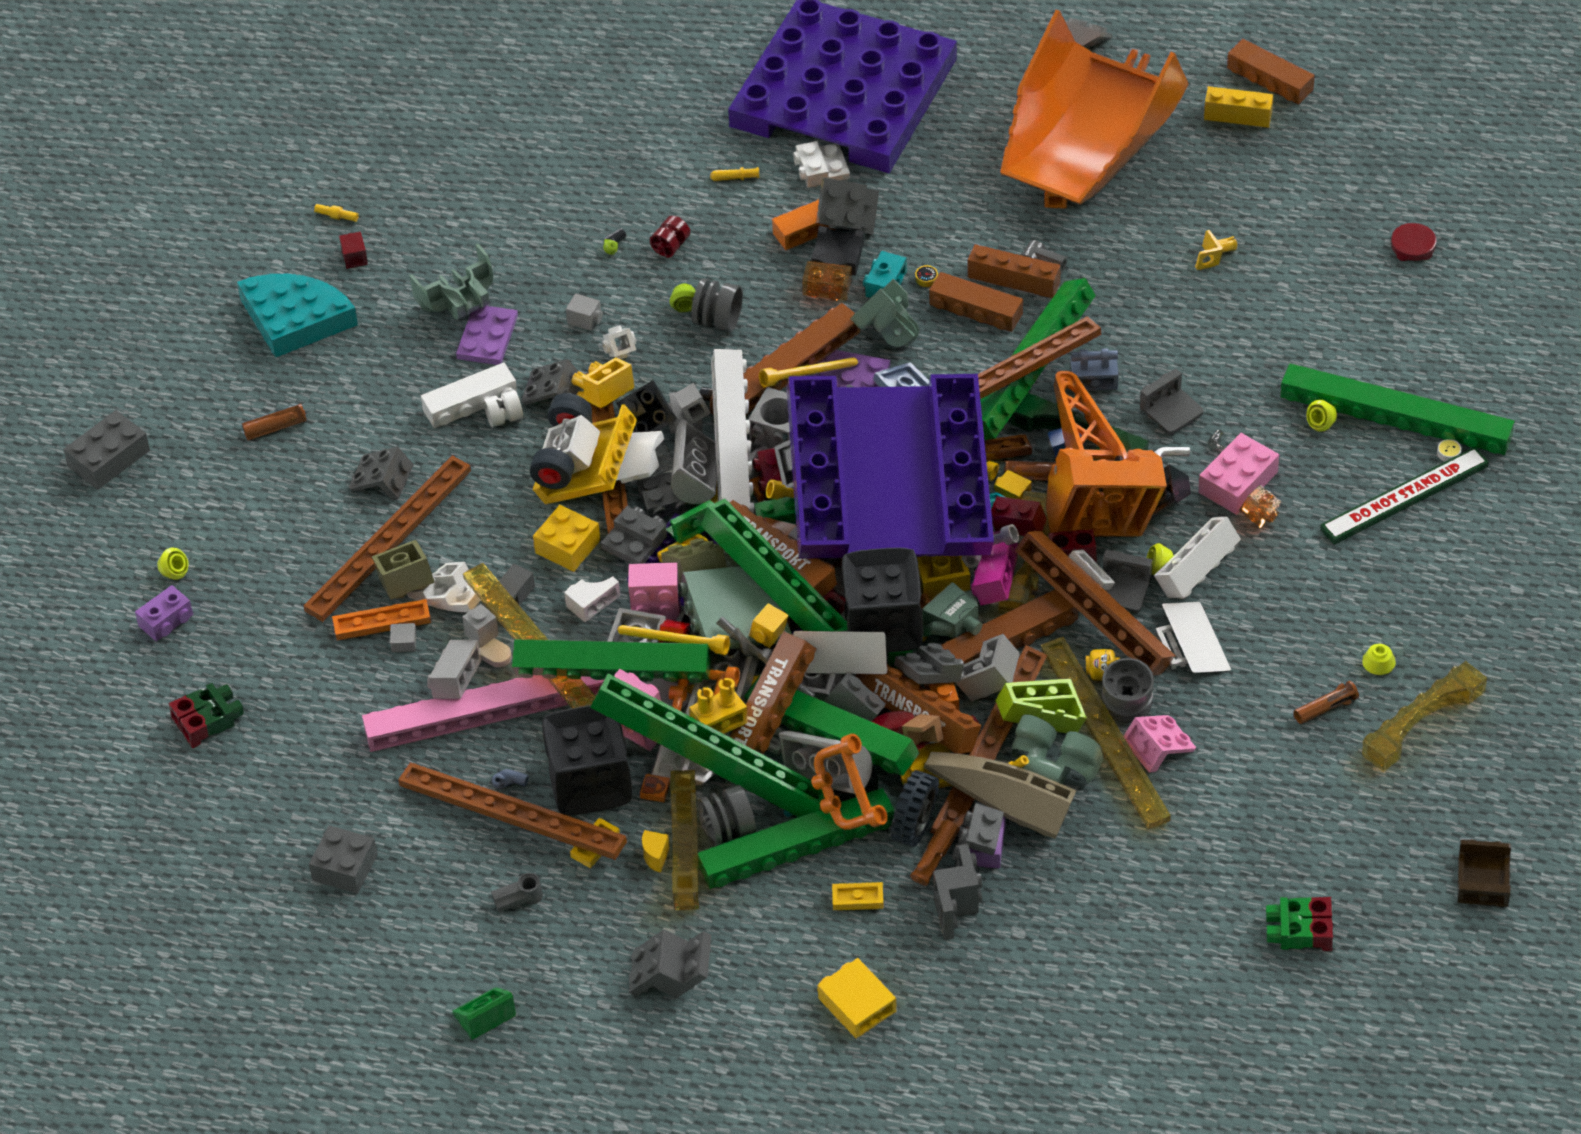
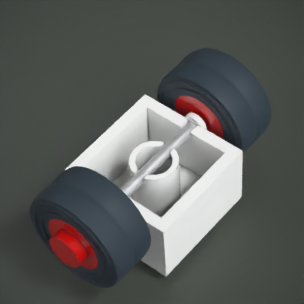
[530,393,600,489]

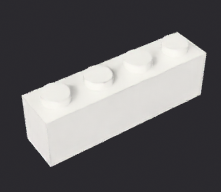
[421,362,517,428]
[1154,517,1241,599]

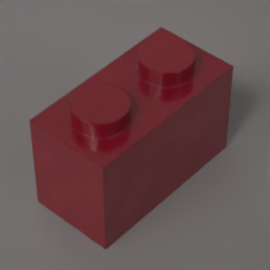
[991,496,1047,536]

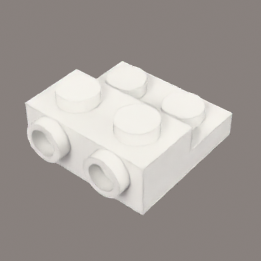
[793,141,850,187]

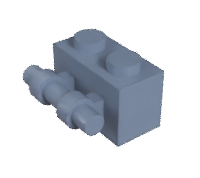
[1070,348,1119,392]

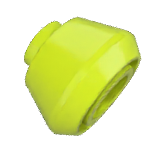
[1306,400,1337,432]
[1146,543,1174,575]
[157,548,189,580]
[1362,644,1396,675]

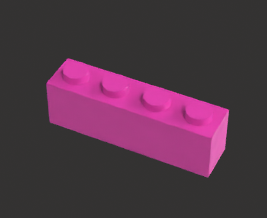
[971,530,1019,606]

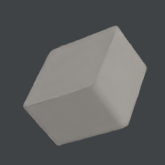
[390,623,417,652]

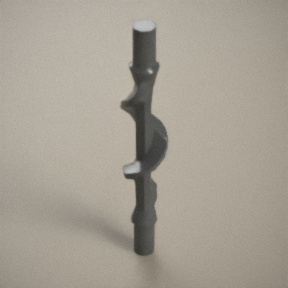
[716,616,815,697]

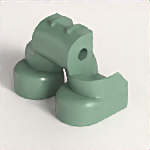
[409,243,493,319]
[850,278,920,347]
[1012,715,1104,784]

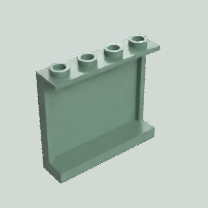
[678,566,792,651]

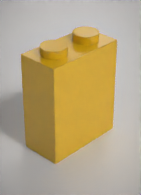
[817,958,897,1039]

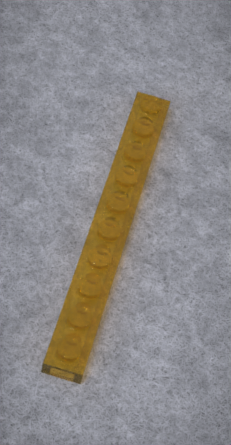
[463,563,595,708]
[1041,637,1171,829]

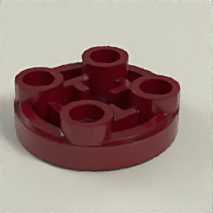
[1391,223,1437,261]

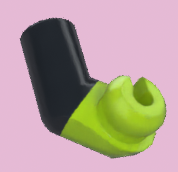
[603,228,626,255]

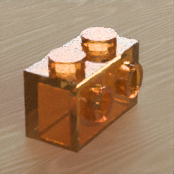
[802,261,852,301]

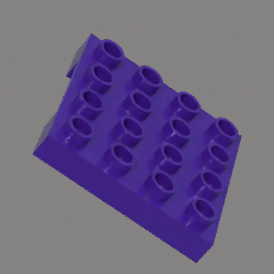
[728,0,957,174]
[786,374,994,559]

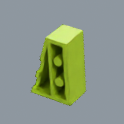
[996,679,1086,733]

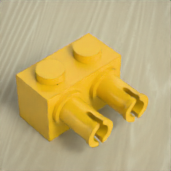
[572,357,635,408]
[689,678,747,734]

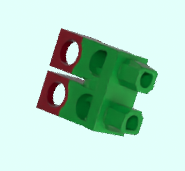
[1266,897,1333,951]

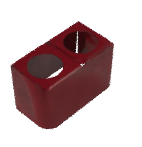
[1048,529,1097,562]

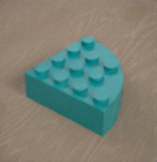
[237,274,358,358]

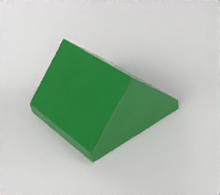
[452,987,516,1040]

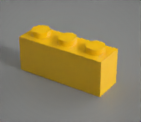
[1204,86,1273,128]

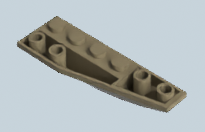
[924,752,1077,839]

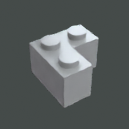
[955,634,1020,702]

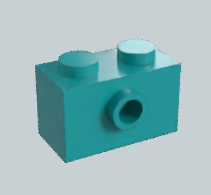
[863,251,907,298]

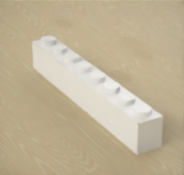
[711,349,754,514]

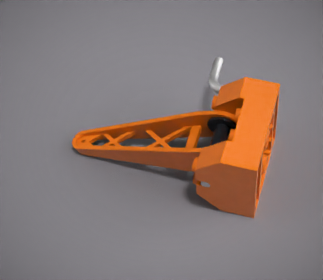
[1046,371,1190,537]

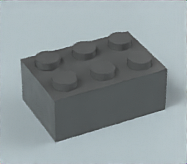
[63,410,150,490]

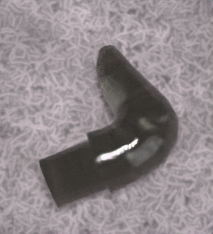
[1207,429,1226,453]

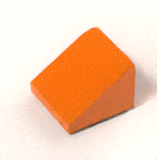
[1044,191,1067,209]

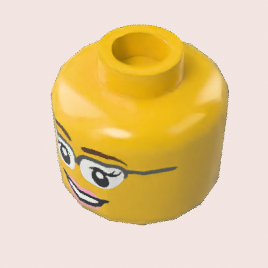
[1086,649,1120,681]

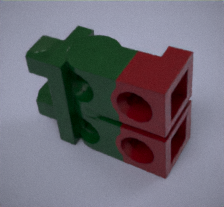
[168,683,244,749]

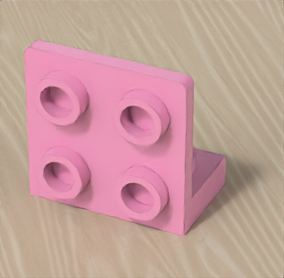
[1122,715,1196,773]

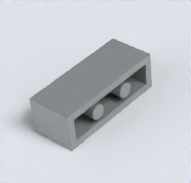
[427,640,482,699]

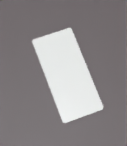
[1162,602,1231,673]
[793,631,887,674]

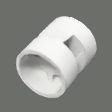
[483,390,523,428]

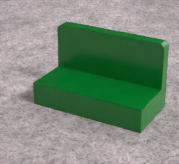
[666,500,714,544]

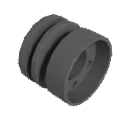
[691,278,743,332]
[1101,658,1154,723]
[698,785,756,847]

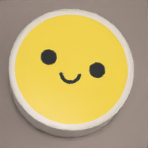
[1437,439,1461,462]

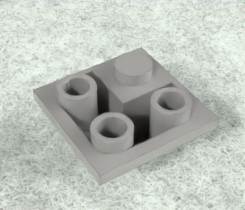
[1065,17,1112,49]

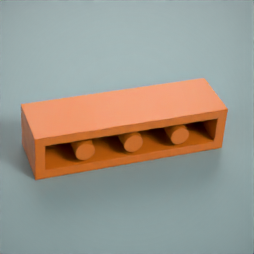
[772,199,836,251]

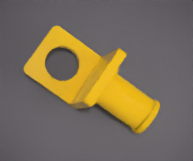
[1195,230,1237,270]

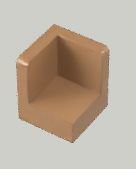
[902,714,944,745]

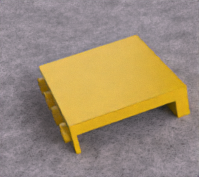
[532,404,637,504]

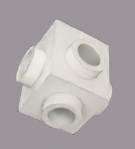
[602,325,636,359]

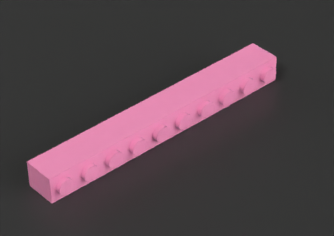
[362,675,605,752]

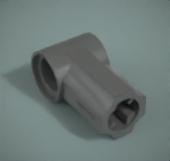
[1021,240,1067,275]
[491,873,543,912]

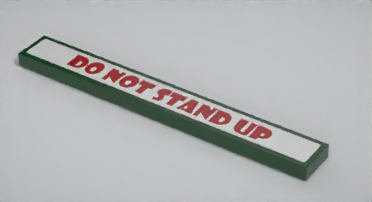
[1320,447,1489,545]

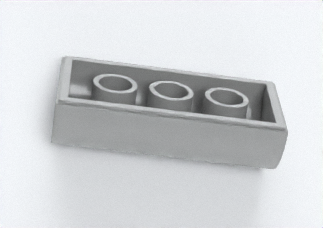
[671,420,717,504]
[779,731,872,794]

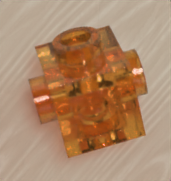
[1239,485,1282,528]

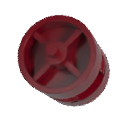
[650,215,691,258]

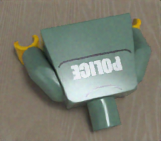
[922,582,983,642]

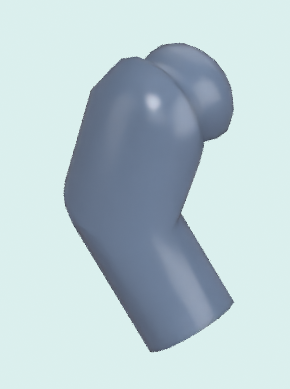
[492,769,529,789]

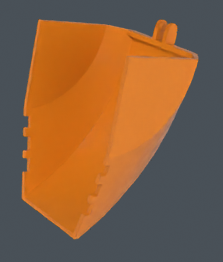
[1000,10,1189,204]

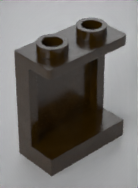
[1457,839,1511,907]

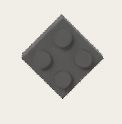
[309,825,378,894]

